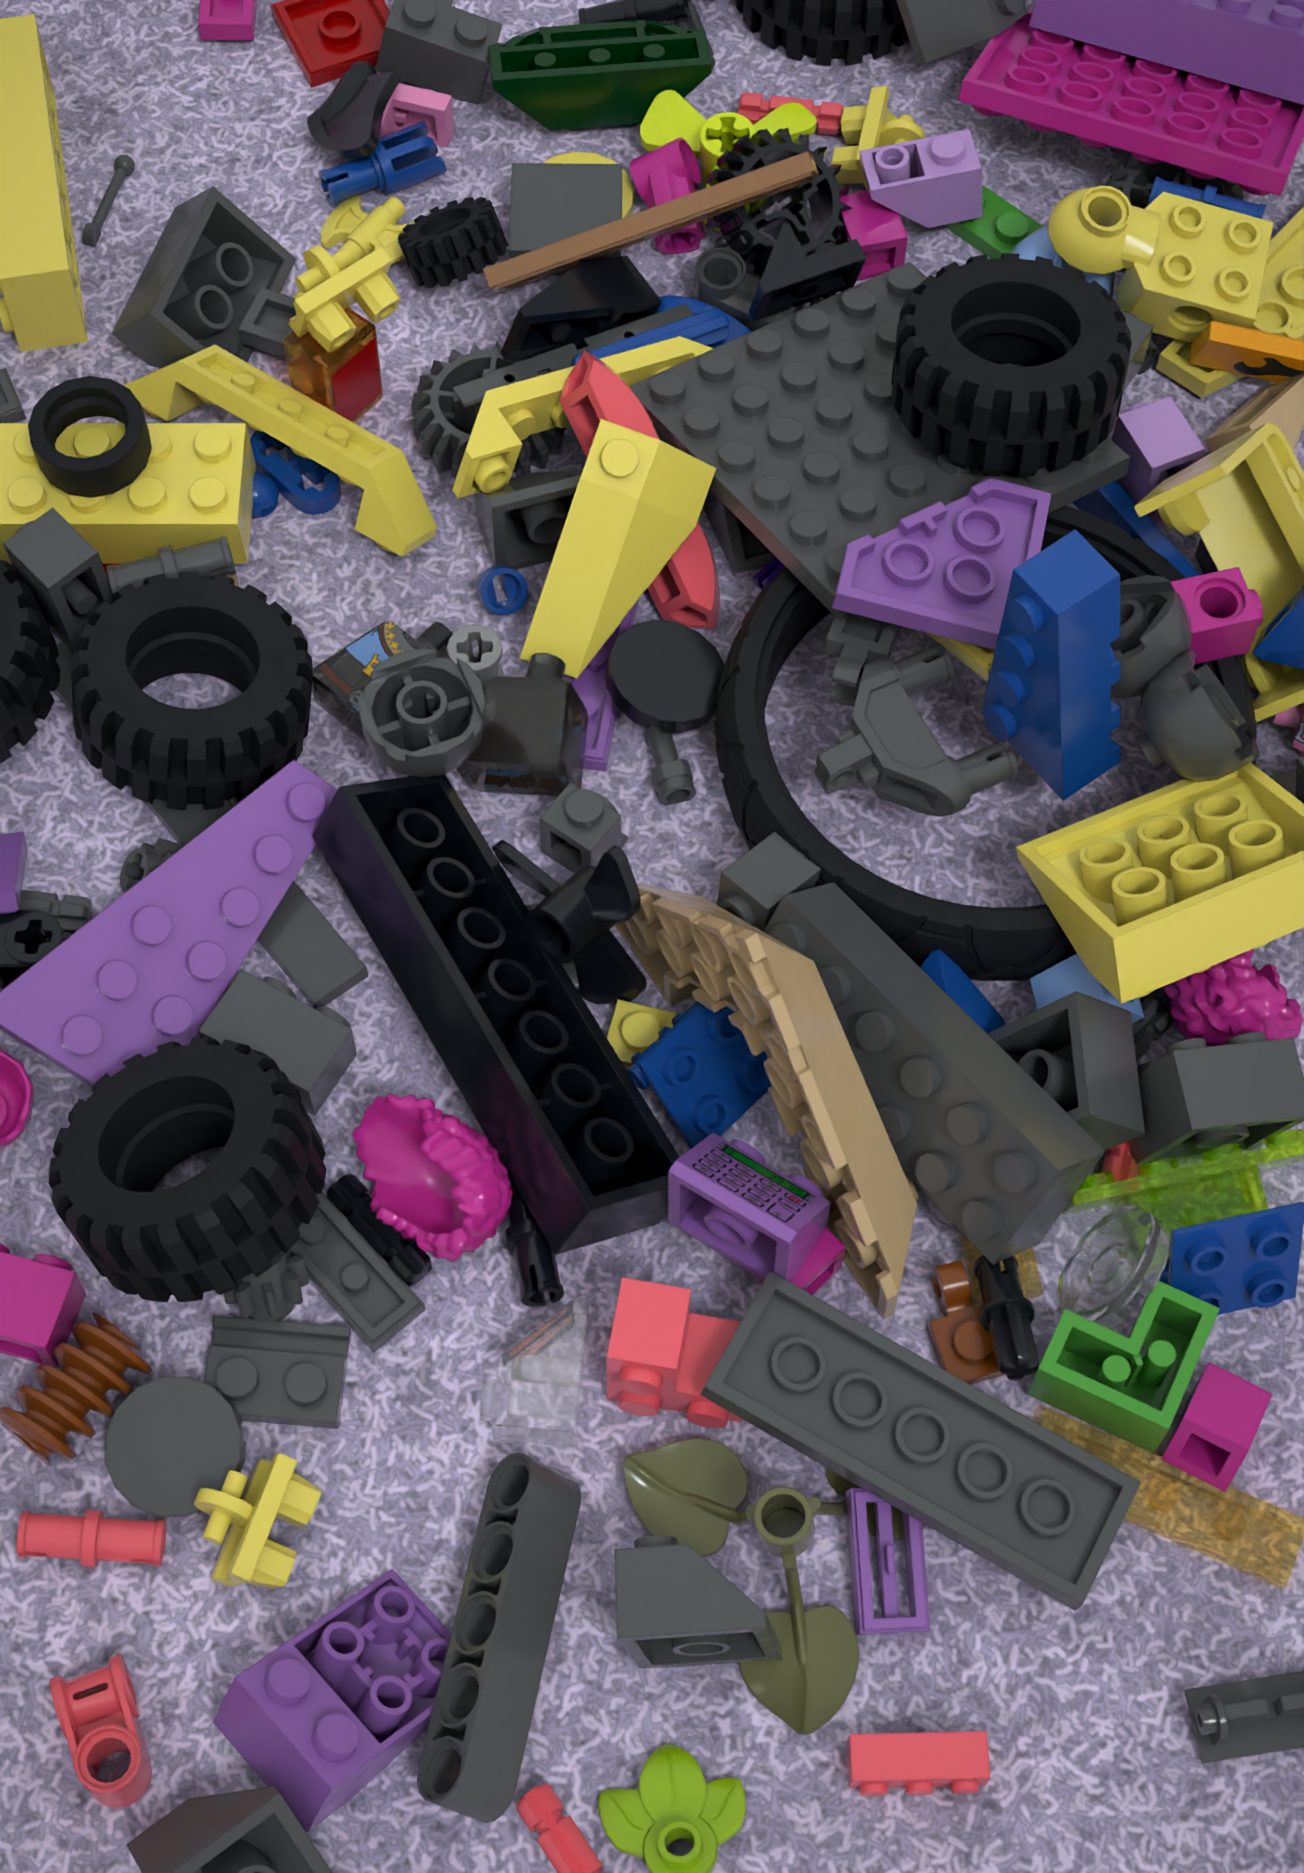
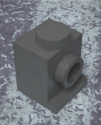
[540,782,628,874]

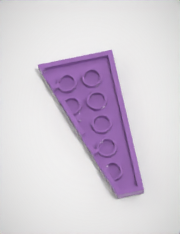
[0,760,338,1087]

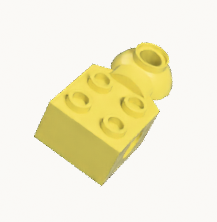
[1048,185,1274,343]

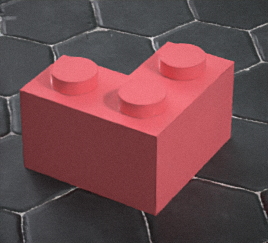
[606,1277,742,1428]

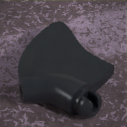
[307,61,400,159]

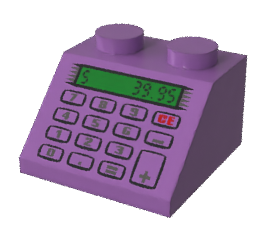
[668,1133,830,1282]

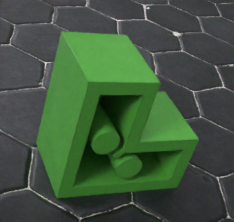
[1027,1279,1220,1454]

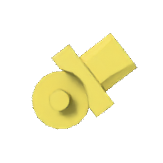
[831,86,926,191]
[288,245,401,353]
[194,1453,322,1589]

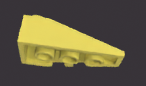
[520,419,716,679]

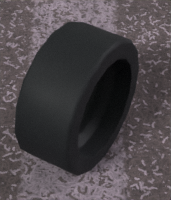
[28,376,152,498]

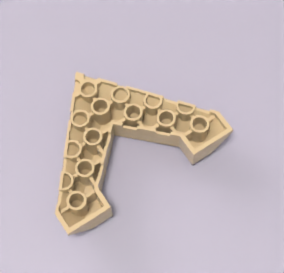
[615,883,919,1320]

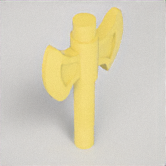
[293,195,415,298]

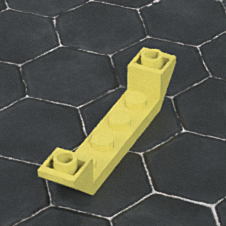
[452,336,714,499]
[124,344,437,557]

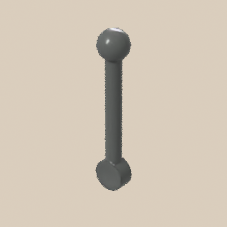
[82,155,135,247]

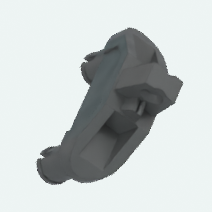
[815,643,1018,817]

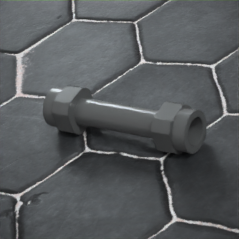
[644,724,696,806]

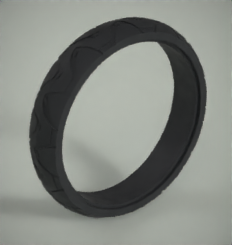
[715,505,1257,981]

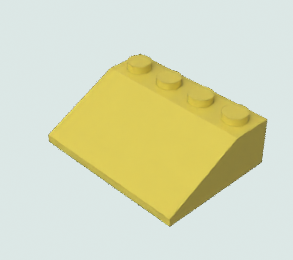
[1016,763,1304,1004]

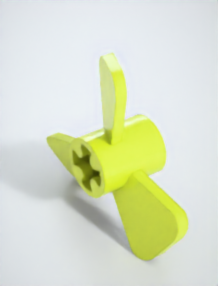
[640,90,817,231]

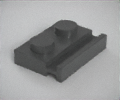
[204,1315,351,1429]

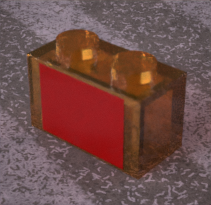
[284,307,384,423]

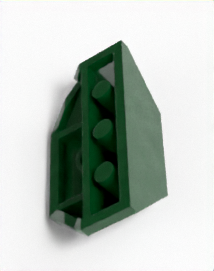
[488,20,712,131]

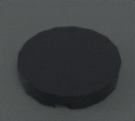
[605,620,725,734]

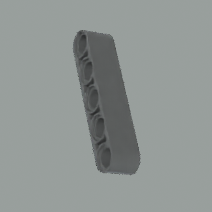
[417,1452,581,1823]

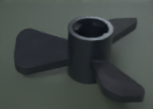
[492,840,647,1004]

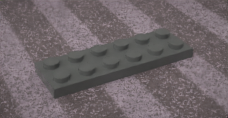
[700,1271,1141,1611]

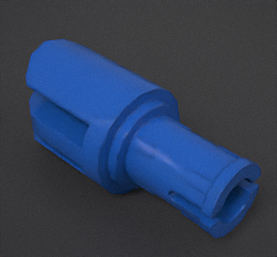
[319,120,447,206]

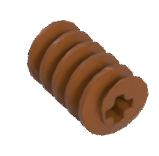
[0,1312,152,1466]

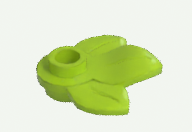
[598,1743,746,1873]

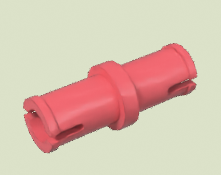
[16,1509,167,1568]

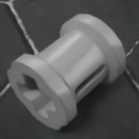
[447,624,504,699]

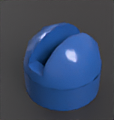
[252,472,279,519]
[477,565,528,615]

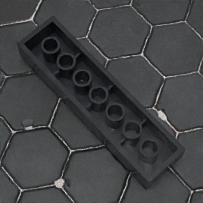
[312,775,680,1255]

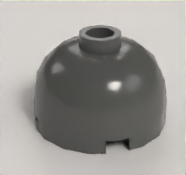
[1110,575,1192,698]
[358,648,487,778]
[1137,650,1260,782]

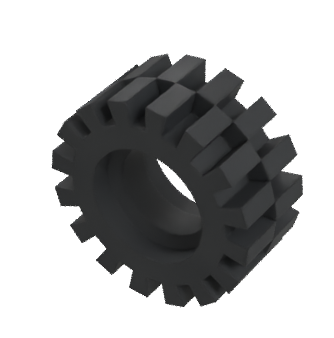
[398,197,508,288]

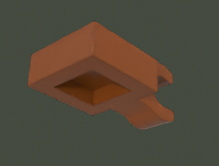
[926,1260,1006,1385]

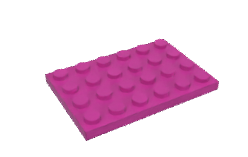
[958,8,1304,196]

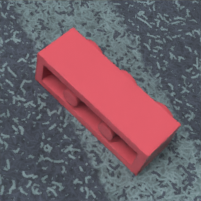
[847,1731,990,1797]

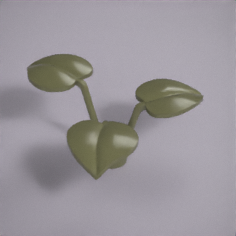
[623,1438,926,1735]

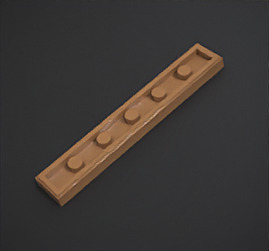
[483,151,819,292]

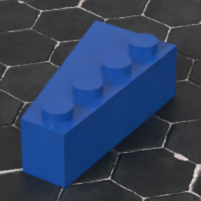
[981,529,1121,801]

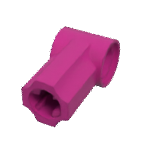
[630,137,706,255]

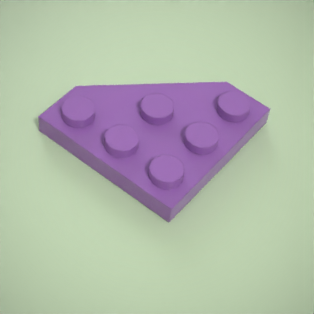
[832,478,1051,650]

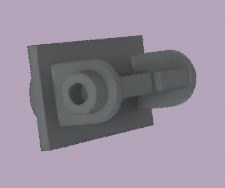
[1184,1671,1304,1764]

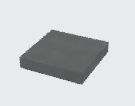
[509,163,623,259]

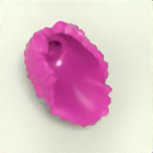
[1163,949,1304,1047]
[352,1093,513,1262]

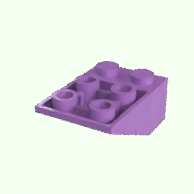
[213,1569,451,1832]

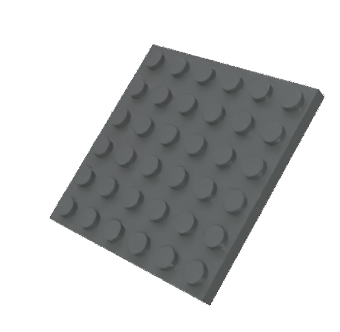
[630,262,1130,618]

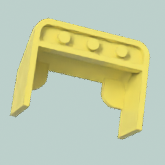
[1134,422,1304,722]

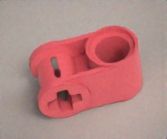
[49,1654,152,1808]

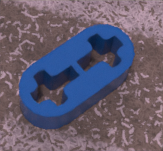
[250,431,342,515]

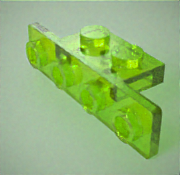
[1062,1129,1304,1266]

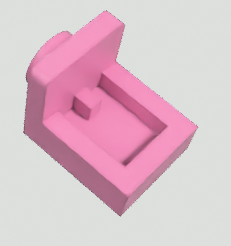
[379,83,454,147]

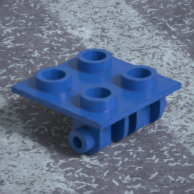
[627,1001,772,1149]
[1152,1201,1304,1316]

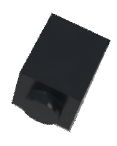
[500,256,662,361]

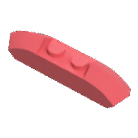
[559,351,720,629]

